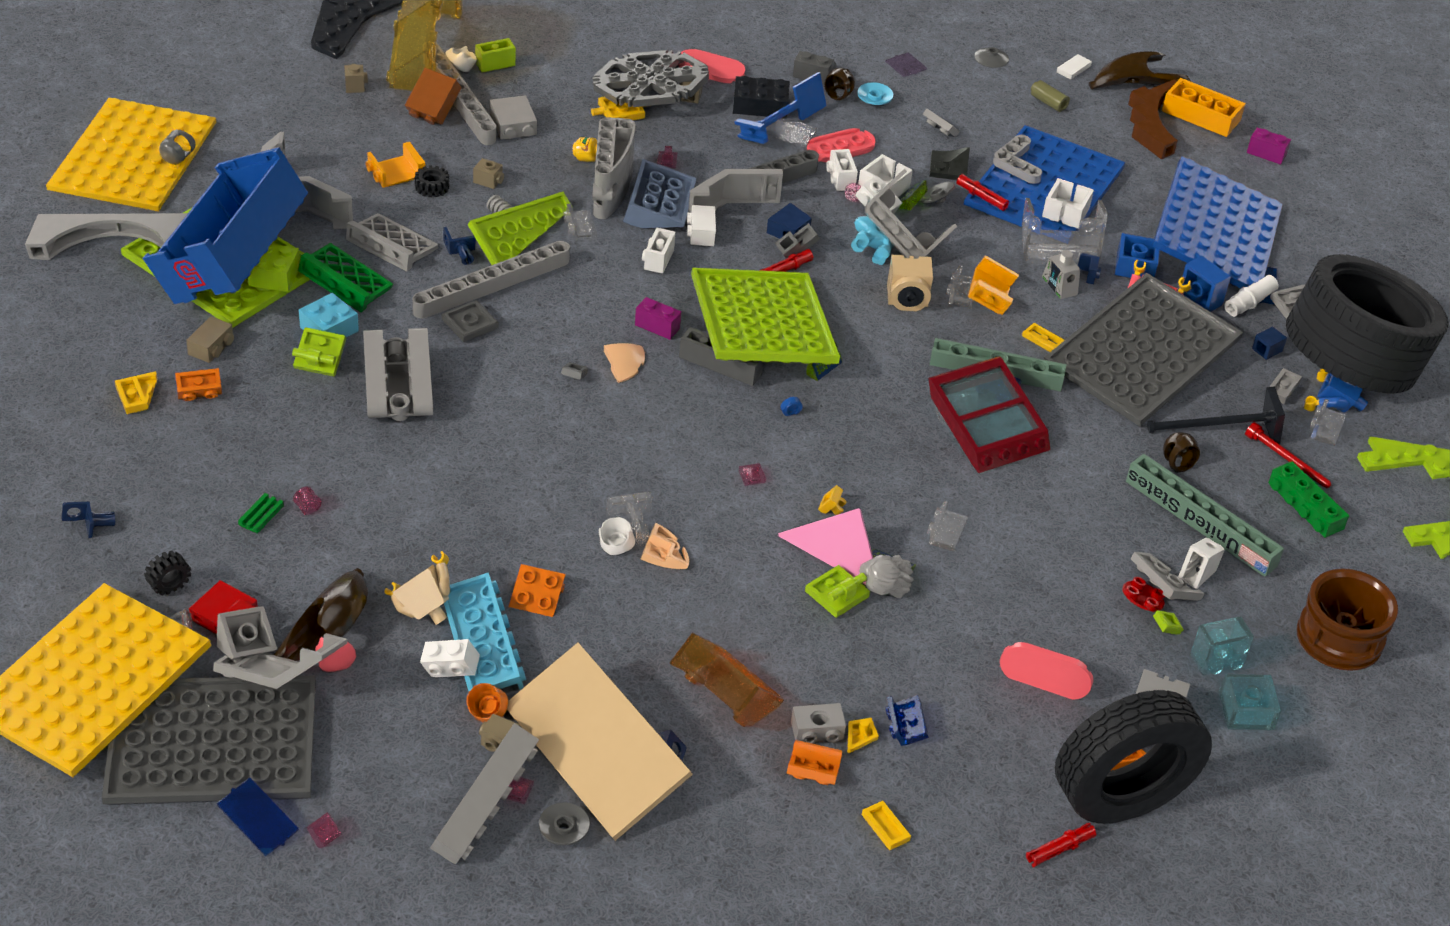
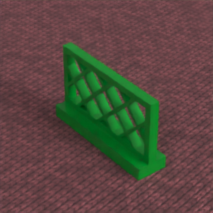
[298,243,393,313]

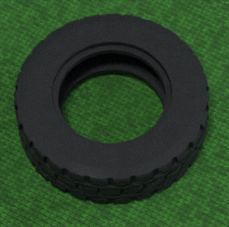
[1055,690,1212,824]

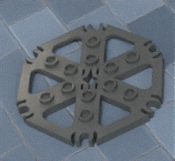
[593,50,709,107]

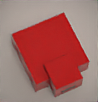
[189,580,258,634]

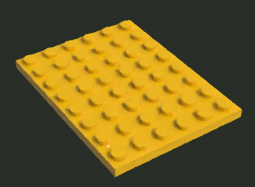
[46,98,216,211]
[0,583,211,777]

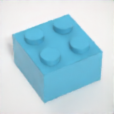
[299,293,359,337]

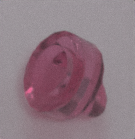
[844,183,861,202]

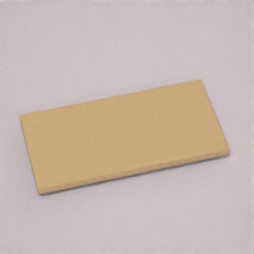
[507,643,693,841]

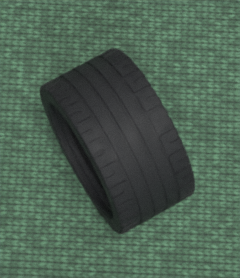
[1286,254,1449,394]

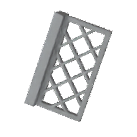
[346,213,439,272]

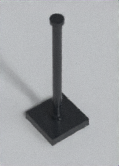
[1147,386,1285,445]

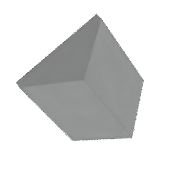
[217,606,278,659]

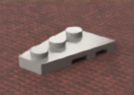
[1131,552,1205,601]

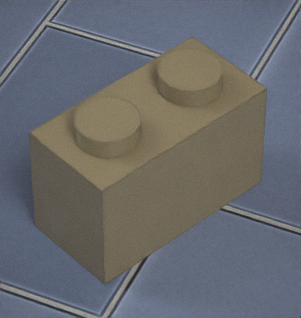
[186,316,234,363]

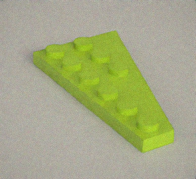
[468,192,573,265]

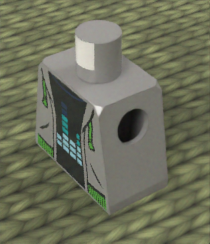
[1042,250,1080,299]

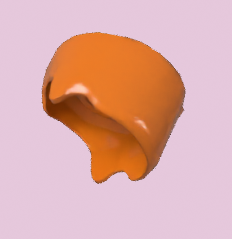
[466,683,508,722]

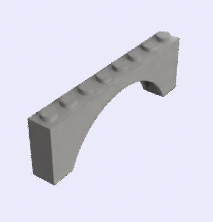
[25,213,188,260]

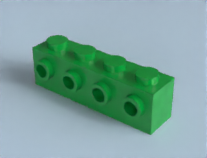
[1268,461,1349,538]

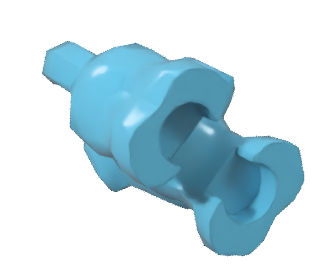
[851,216,894,265]

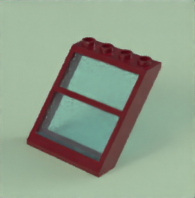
[928,356,1050,473]

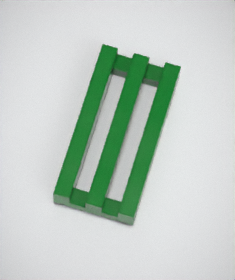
[238,493,284,534]

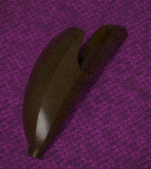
[1088,51,1191,90]
[274,568,368,661]

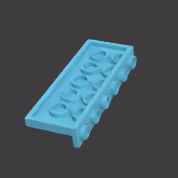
[444,572,526,691]

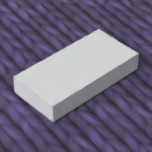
[1057,54,1092,79]

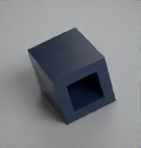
[1252,327,1287,360]

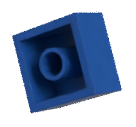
[1115,233,1159,278]
[1182,255,1231,312]

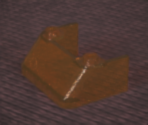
[670,632,784,727]

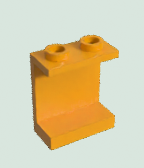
[366,142,425,188]
[968,255,1019,315]

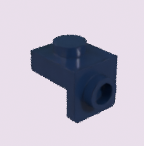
[1078,253,1102,285]

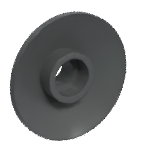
[974,47,1009,68]
[919,182,955,204]
[539,802,590,845]

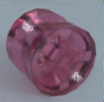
[293,486,322,515]

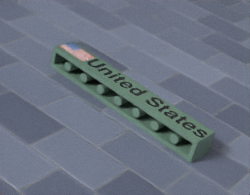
[1126,454,1284,577]

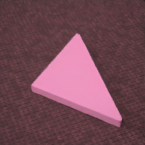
[778,508,873,585]

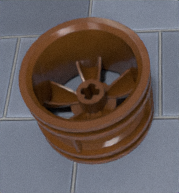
[1296,569,1398,671]

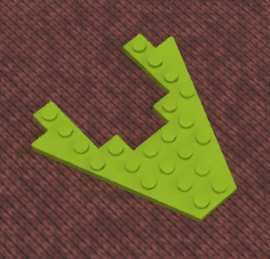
[1357,437,1450,559]

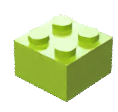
[248,244,300,292]

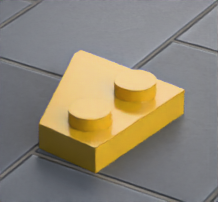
[115,371,157,414]

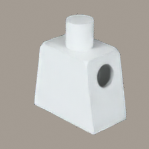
[1178,538,1225,589]

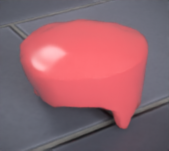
[315,637,356,672]

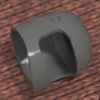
[159,130,196,164]

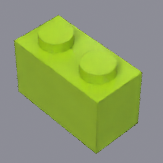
[475,38,516,72]

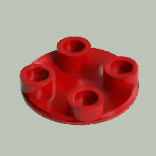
[1122,577,1165,611]

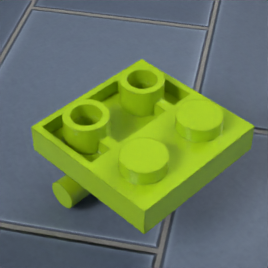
[292,327,346,377]
[805,565,870,618]

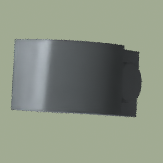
[775,223,821,258]

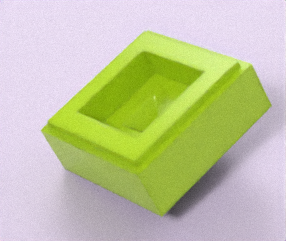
[1153,610,1184,635]

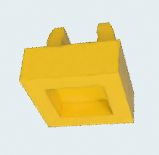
[818,485,847,515]

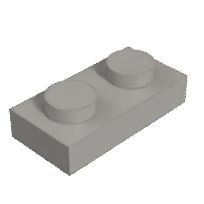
[923,109,960,136]
[1270,368,1302,404]

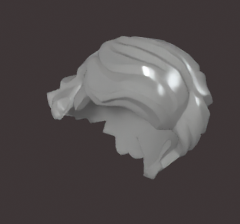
[859,555,914,598]

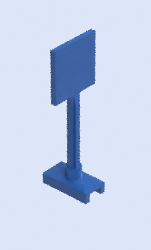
[734,72,827,144]

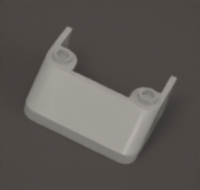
[865,169,957,259]

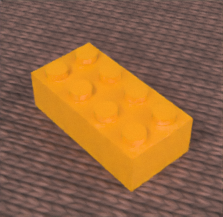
[1162,78,1246,137]

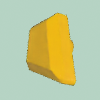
[847,718,879,753]

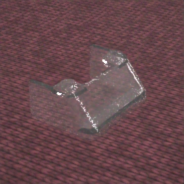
[1022,198,1108,266]

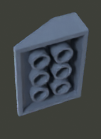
[623,159,696,228]

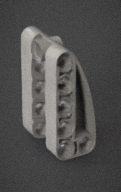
[592,117,636,219]
[363,328,433,421]

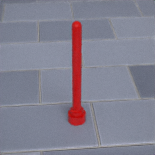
[1245,422,1331,488]

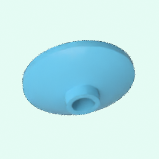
[857,82,893,105]

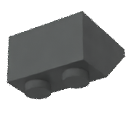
[793,51,837,84]

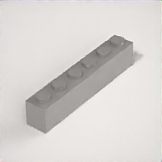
[430,723,539,864]

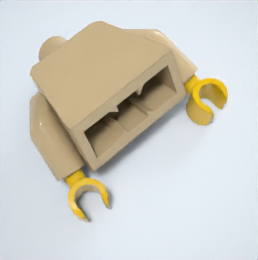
[384,551,450,625]

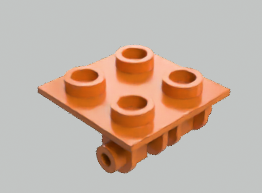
[508,564,566,617]

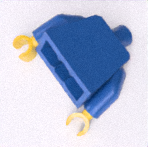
[1304,369,1368,412]

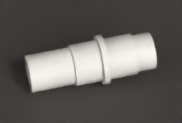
[1224,275,1279,317]

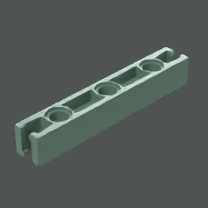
[930,338,1067,392]

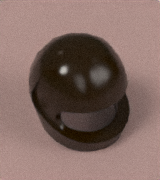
[824,67,855,100]
[1163,432,1200,472]

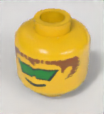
[572,137,597,162]

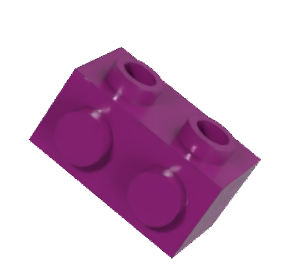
[1247,127,1291,165]
[635,297,682,340]

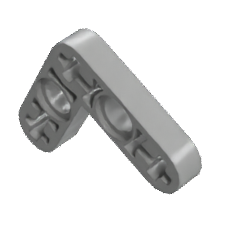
[993,135,1042,184]

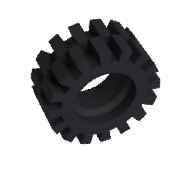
[415,165,450,198]
[144,551,192,596]

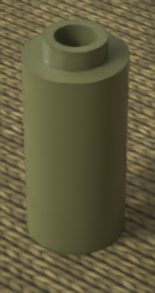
[1031,80,1070,112]

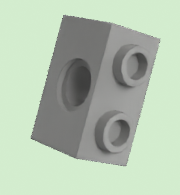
[791,703,846,744]

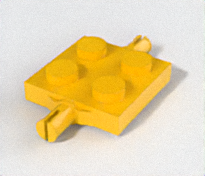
[591,97,646,120]

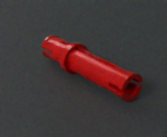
[956,174,1009,211]
[759,249,814,272]
[1026,822,1096,867]

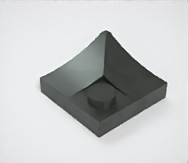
[929,147,970,180]

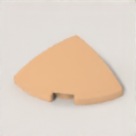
[604,343,645,383]
[641,523,689,569]

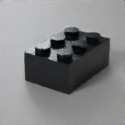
[733,76,790,119]

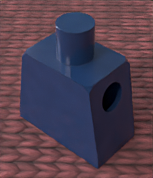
[766,203,812,239]

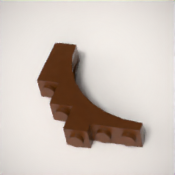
[1128,79,1178,159]

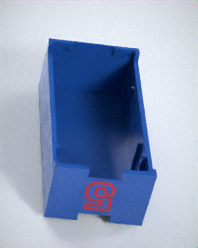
[142,147,308,304]

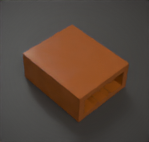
[404,68,462,125]

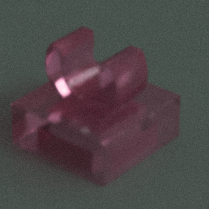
[657,146,678,168]

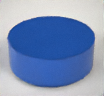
[780,397,803,416]

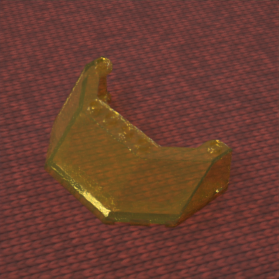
[386,0,462,91]

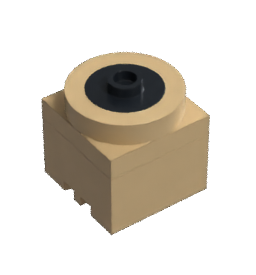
[887,255,933,311]

